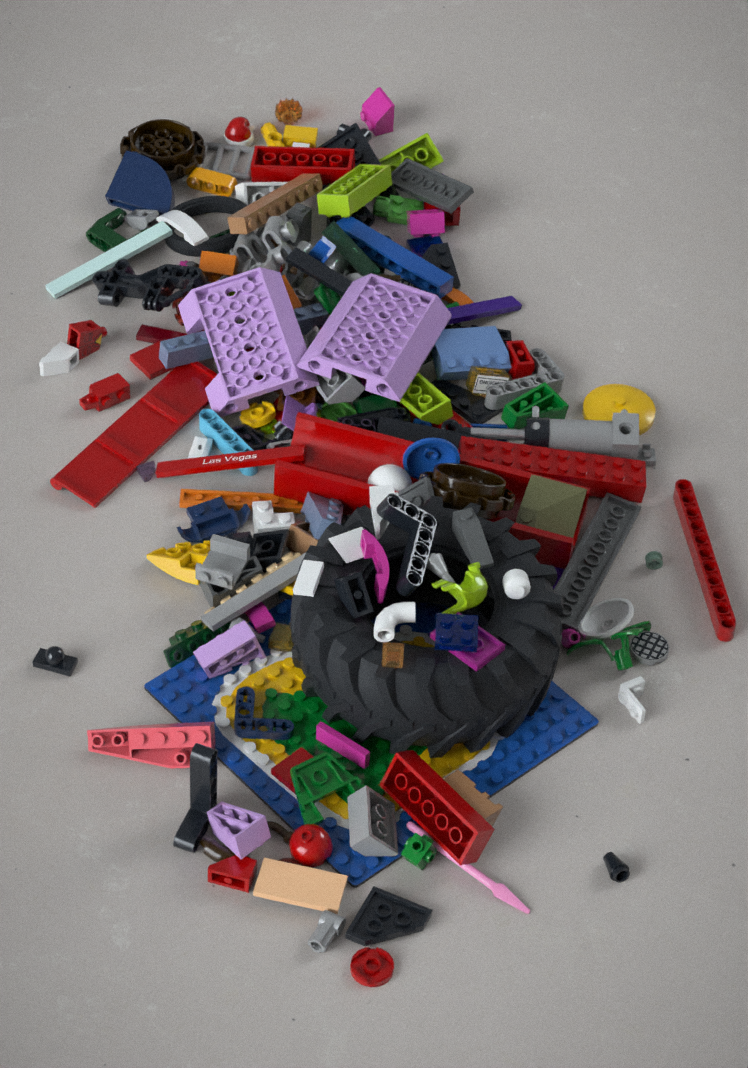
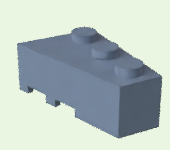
[301,492,344,540]

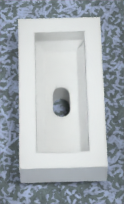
[187,436,213,459]

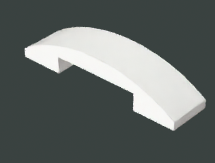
[156,210,209,246]

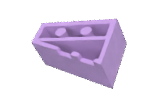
[193,620,266,679]
[207,801,271,859]

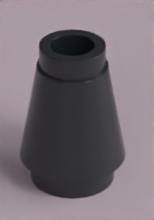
[603,852,630,883]

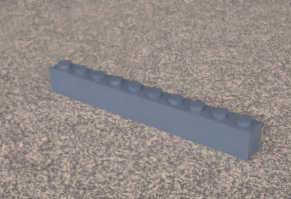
[159,303,329,369]

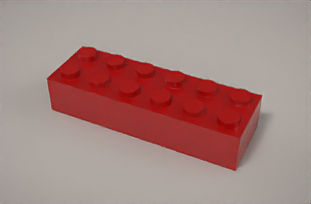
[251,146,355,185]
[379,750,495,866]

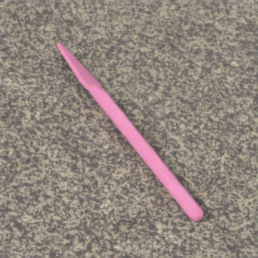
[406,821,530,914]

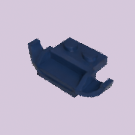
[176,496,251,543]

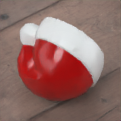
[224,117,254,147]

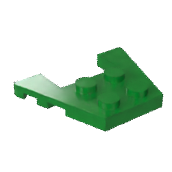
[290,751,373,825]

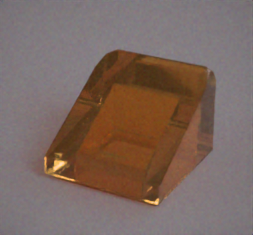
[382,642,404,668]

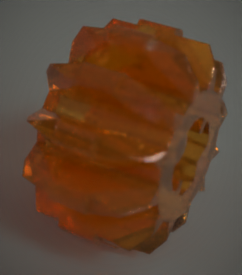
[275,98,303,125]

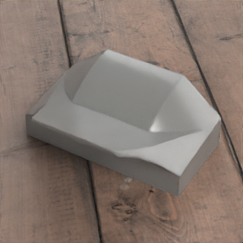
[124,209,159,230]

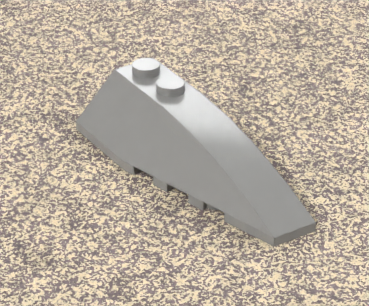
[304,326,365,404]

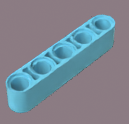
[199,409,258,476]

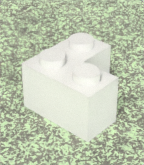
[252,500,295,533]

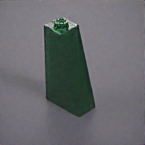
[321,221,383,277]

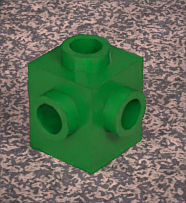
[401,833,437,870]

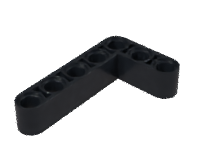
[377,493,437,597]
[173,743,217,853]

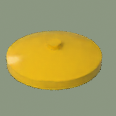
[582,384,656,435]

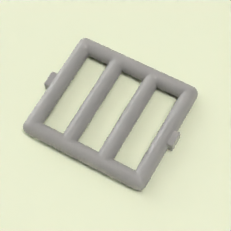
[198,142,255,180]

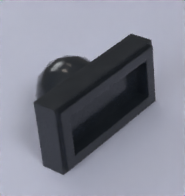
[33,646,78,677]

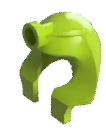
[432,562,488,618]

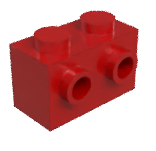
[505,340,535,380]

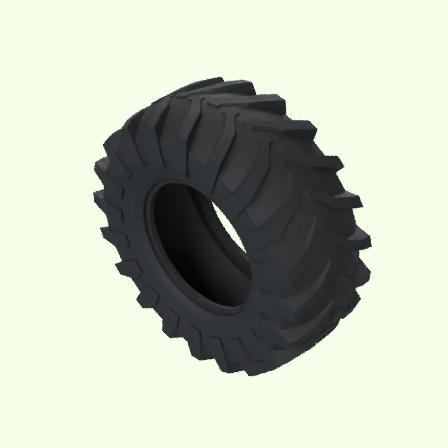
[290,496,563,758]

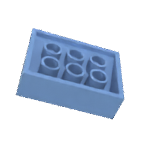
[431,326,511,381]

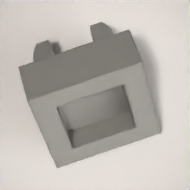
[637,444,656,466]

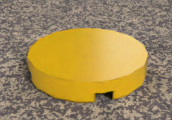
[239,401,276,428]

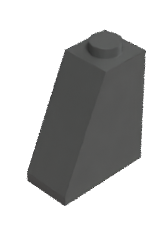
[286,202,312,247]

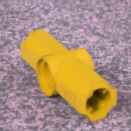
[261,122,285,147]

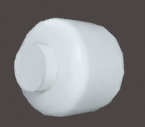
[502,569,531,600]

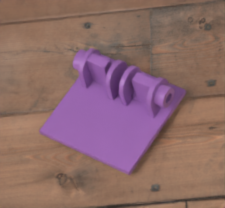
[281,395,318,431]

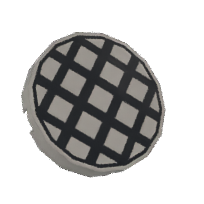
[629,631,669,665]

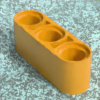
[186,167,238,197]

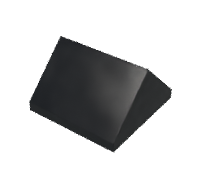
[250,529,290,573]

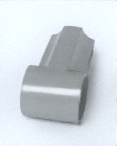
[308,910,346,953]

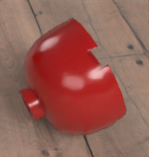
[289,824,333,868]

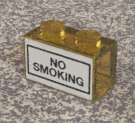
[466,366,510,396]

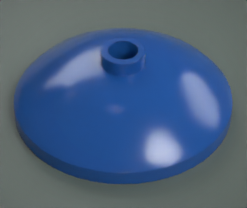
[403,438,460,480]

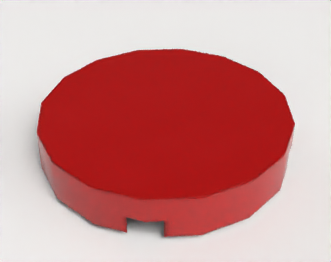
[350,947,394,987]

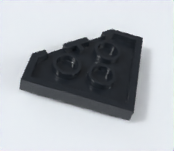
[413,242,461,290]
[345,886,433,946]

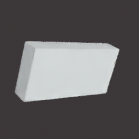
[293,560,324,597]

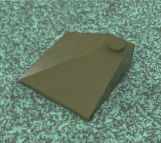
[515,474,587,538]

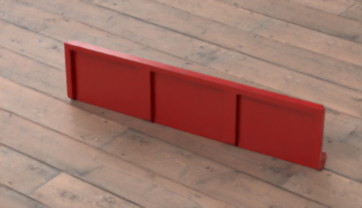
[50,361,217,508]

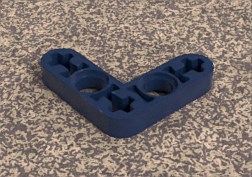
[234,687,294,740]

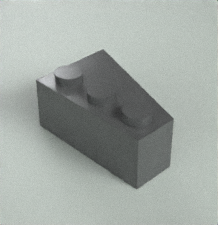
[200,556,262,608]

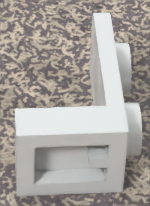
[618,676,646,724]

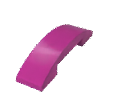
[360,530,389,603]

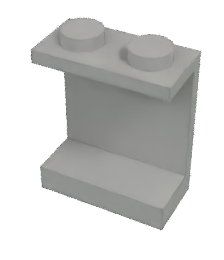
[195,534,250,590]

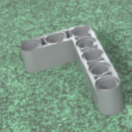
[484,348,565,410]

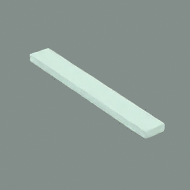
[45,221,173,299]

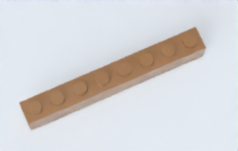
[227,174,323,234]

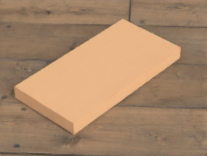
[253,857,348,914]

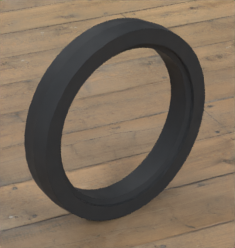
[164,196,247,257]

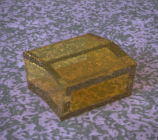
[268,623,294,652]

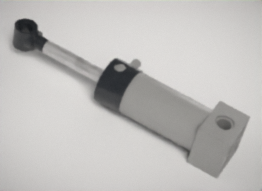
[441,406,639,460]

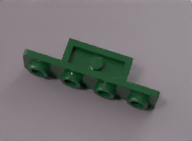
[163,620,231,668]

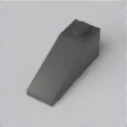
[451,507,494,569]

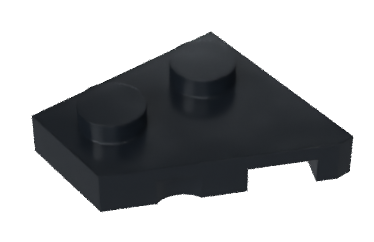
[232,424,279,451]

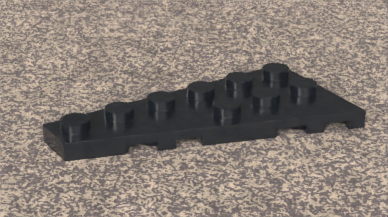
[317,123,399,198]

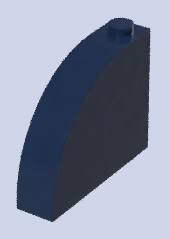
[105,151,175,216]

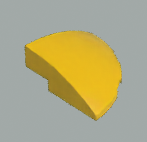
[147,541,210,585]

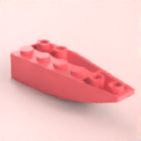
[87,722,215,769]

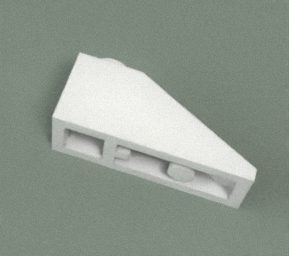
[369,485,399,539]

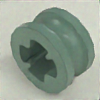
[645,551,663,570]

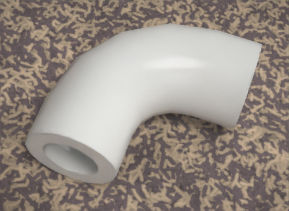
[374,602,415,642]

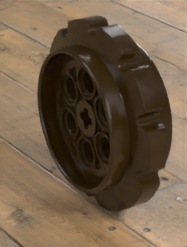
[120,119,205,181]
[419,463,516,519]

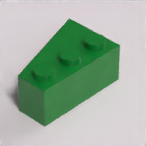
[501,382,569,429]

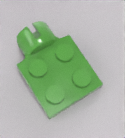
[373,195,423,225]

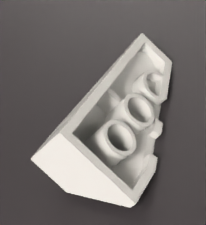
[235,182,288,206]

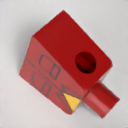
[67,320,107,360]

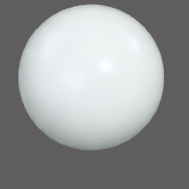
[367,464,412,492]

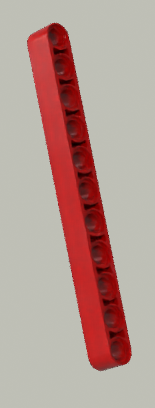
[673,479,736,642]

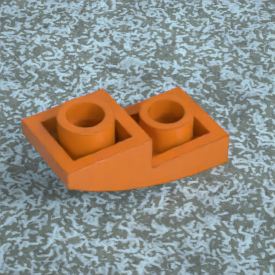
[441,288,474,306]

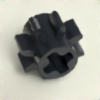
[273,420,294,441]

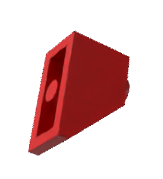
[208,855,257,893]

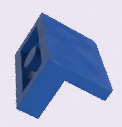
[308,236,337,264]

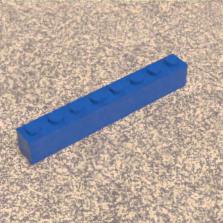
[334,216,454,299]

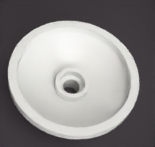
[579,598,634,640]

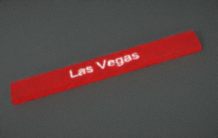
[155,444,306,478]

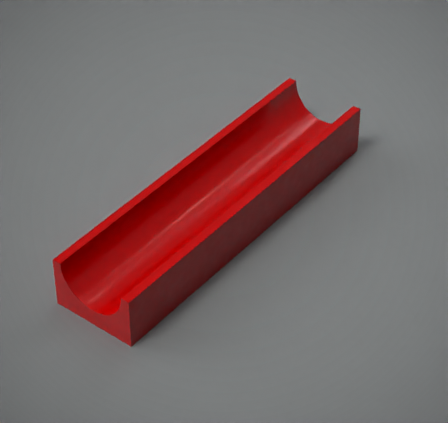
[273,412,590,569]

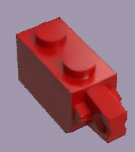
[79,373,130,412]

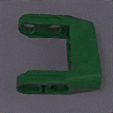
[86,208,148,252]

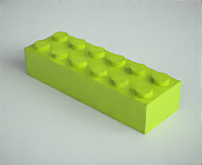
[317,164,392,218]

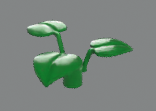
[567,621,652,671]

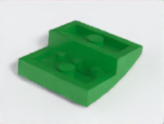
[314,283,341,315]

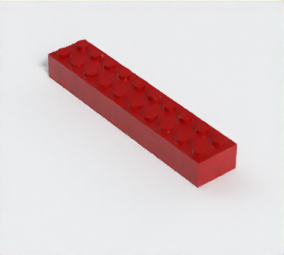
[458,436,647,503]

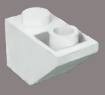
[39,341,79,376]

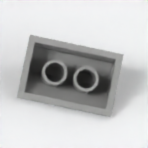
[347,786,398,856]

